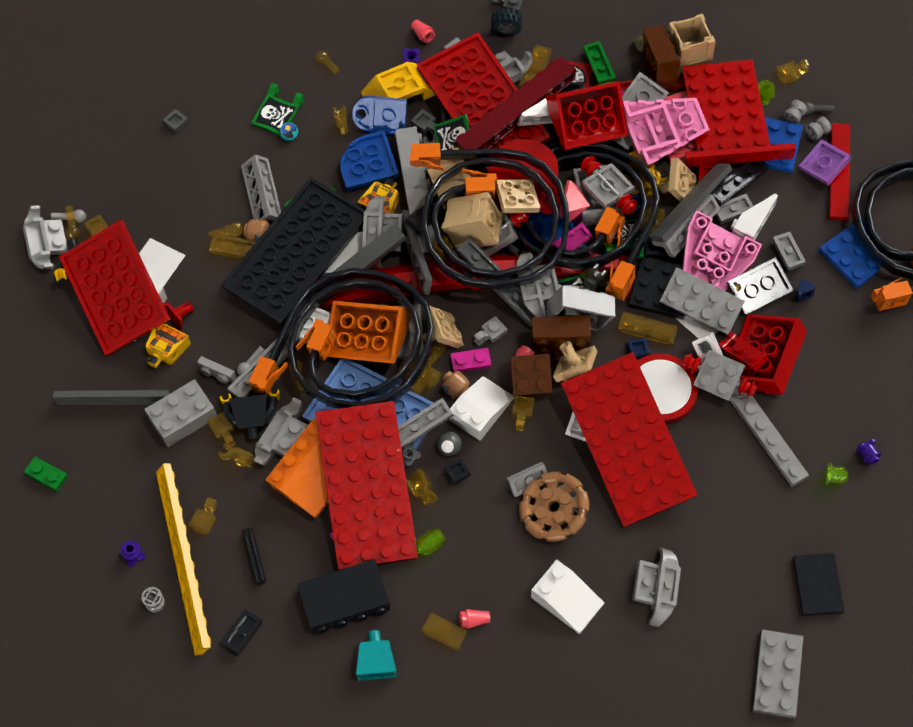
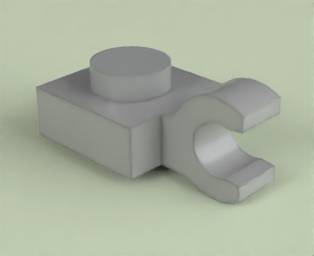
[474,316,508,346]

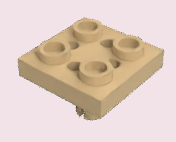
[660,158,696,202]
[495,179,540,214]
[423,306,464,349]
[553,341,598,382]

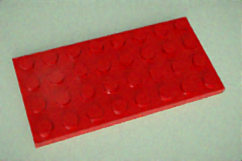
[417,32,551,173]
[561,352,698,527]
[315,401,418,570]

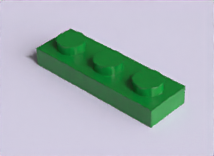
[583,41,616,84]

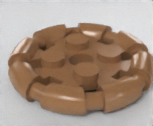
[519,472,589,542]

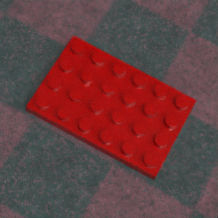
[681,60,770,151]
[59,220,171,356]

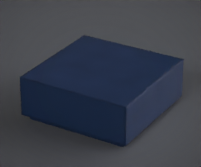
[627,337,651,359]

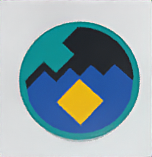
[280,122,298,141]

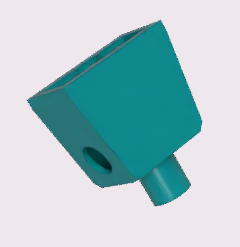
[356,630,397,681]

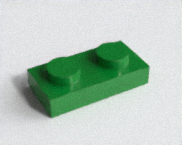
[24,456,69,492]

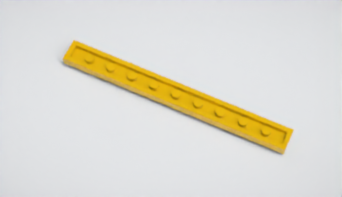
[156,463,211,656]

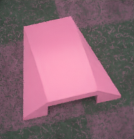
[623,98,709,166]

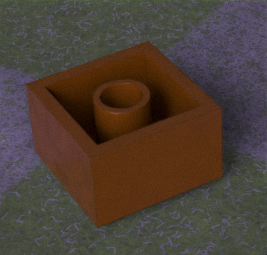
[510,354,553,395]

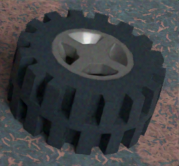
[491,7,522,37]

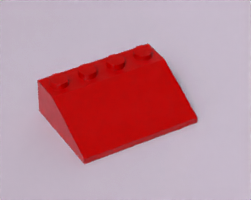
[546,81,628,150]
[730,314,807,395]

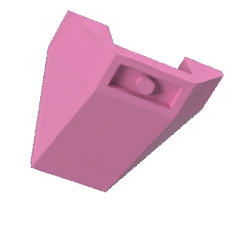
[682,210,762,291]

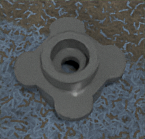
[402,444,421,466]

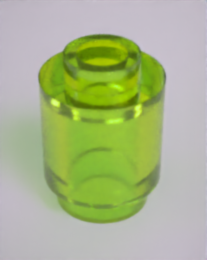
[415,528,446,557]

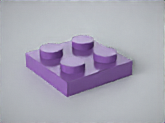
[799,139,851,186]

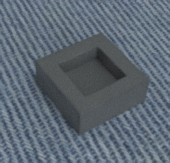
[163,109,189,133]

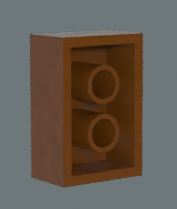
[642,25,681,89]
[532,315,591,356]

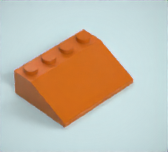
[327,301,411,364]
[265,418,328,518]

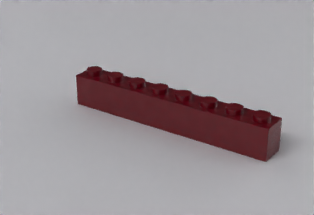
[455,56,576,161]

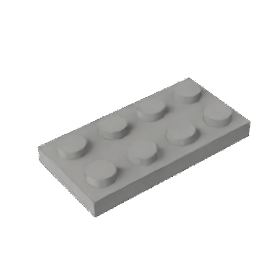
[611,72,669,151]
[659,267,745,335]
[753,630,803,719]

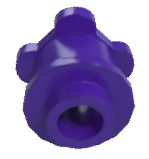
[403,48,421,64]
[856,439,882,465]
[121,541,145,567]

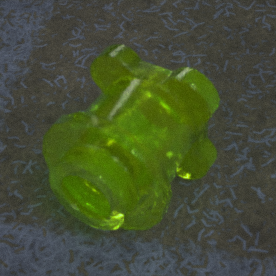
[758,80,775,105]
[825,462,848,486]

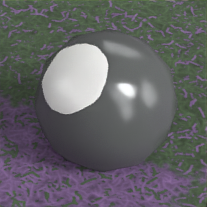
[437,432,462,456]

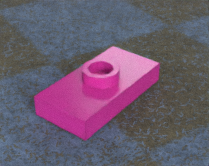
[553,222,593,250]

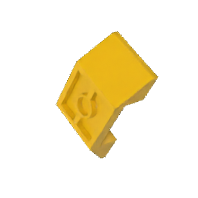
[361,62,435,100]

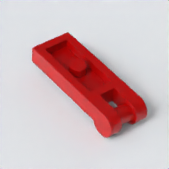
[718,332,769,372]

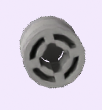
[783,100,807,124]
[806,116,832,141]
[142,587,165,613]

